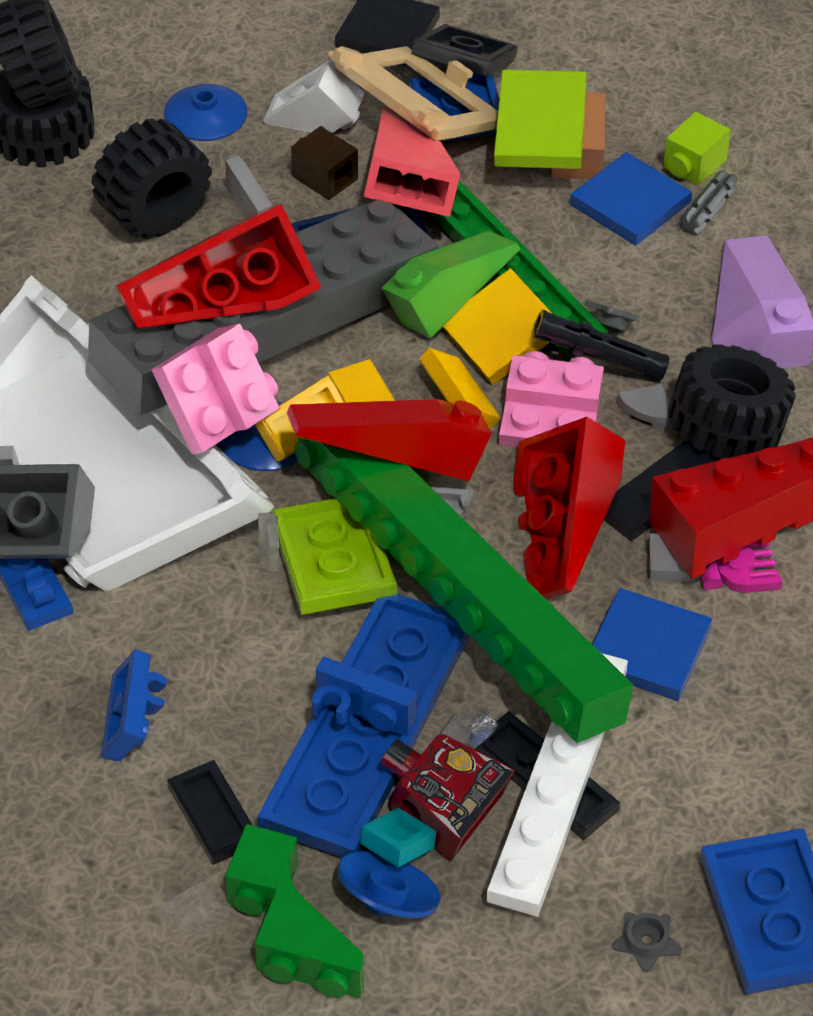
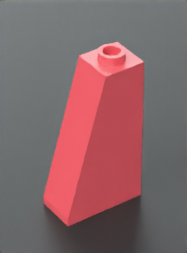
[364,106,460,217]

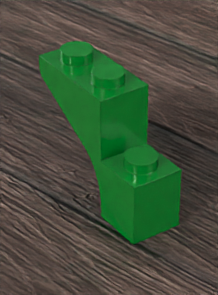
[225,824,364,998]

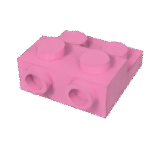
[151,324,279,454]
[499,351,604,448]

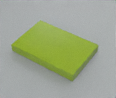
[494,70,587,169]
[270,498,397,615]

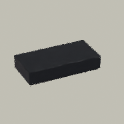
[167,760,252,865]

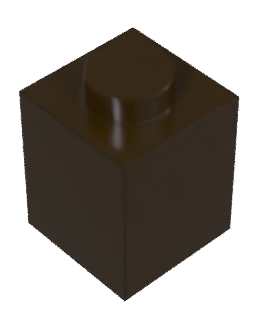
[291,126,358,200]

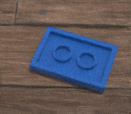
[700,828,813,994]

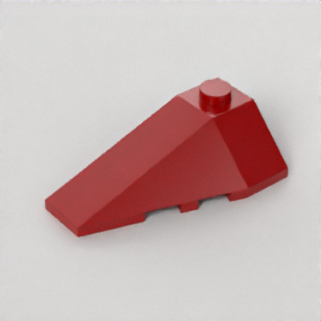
[513,416,626,599]

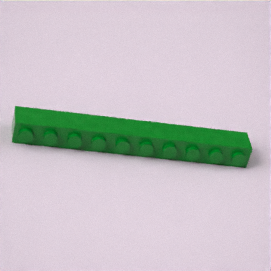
[295,437,633,743]

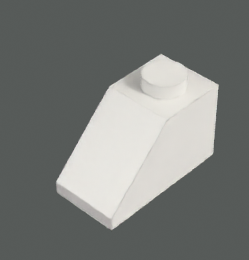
[263,60,365,133]

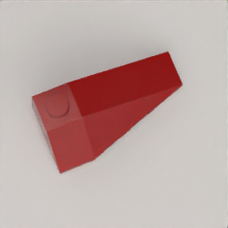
[115,204,322,328]
[286,399,492,481]

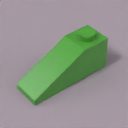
[382,231,520,339]

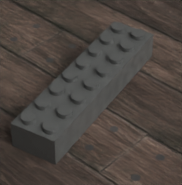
[88,200,439,416]

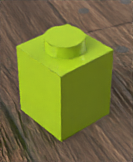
[663,112,731,186]

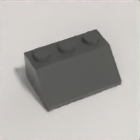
[0,464,95,559]

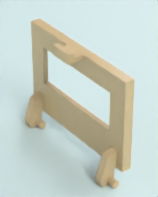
[327,46,498,141]

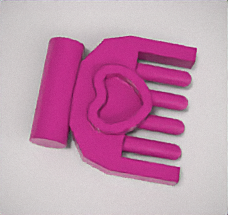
[700,542,782,593]

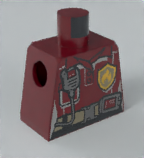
[380,734,515,862]

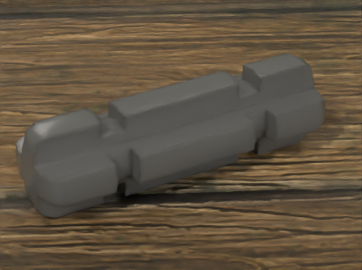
[680,170,737,236]

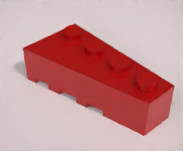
[649,437,813,579]

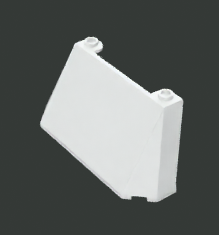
[0,275,274,591]

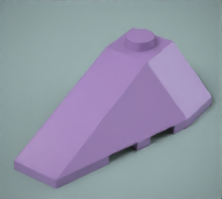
[712,236,813,368]

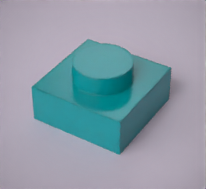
[360,807,437,868]

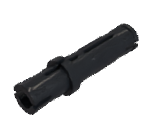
[532,309,670,383]

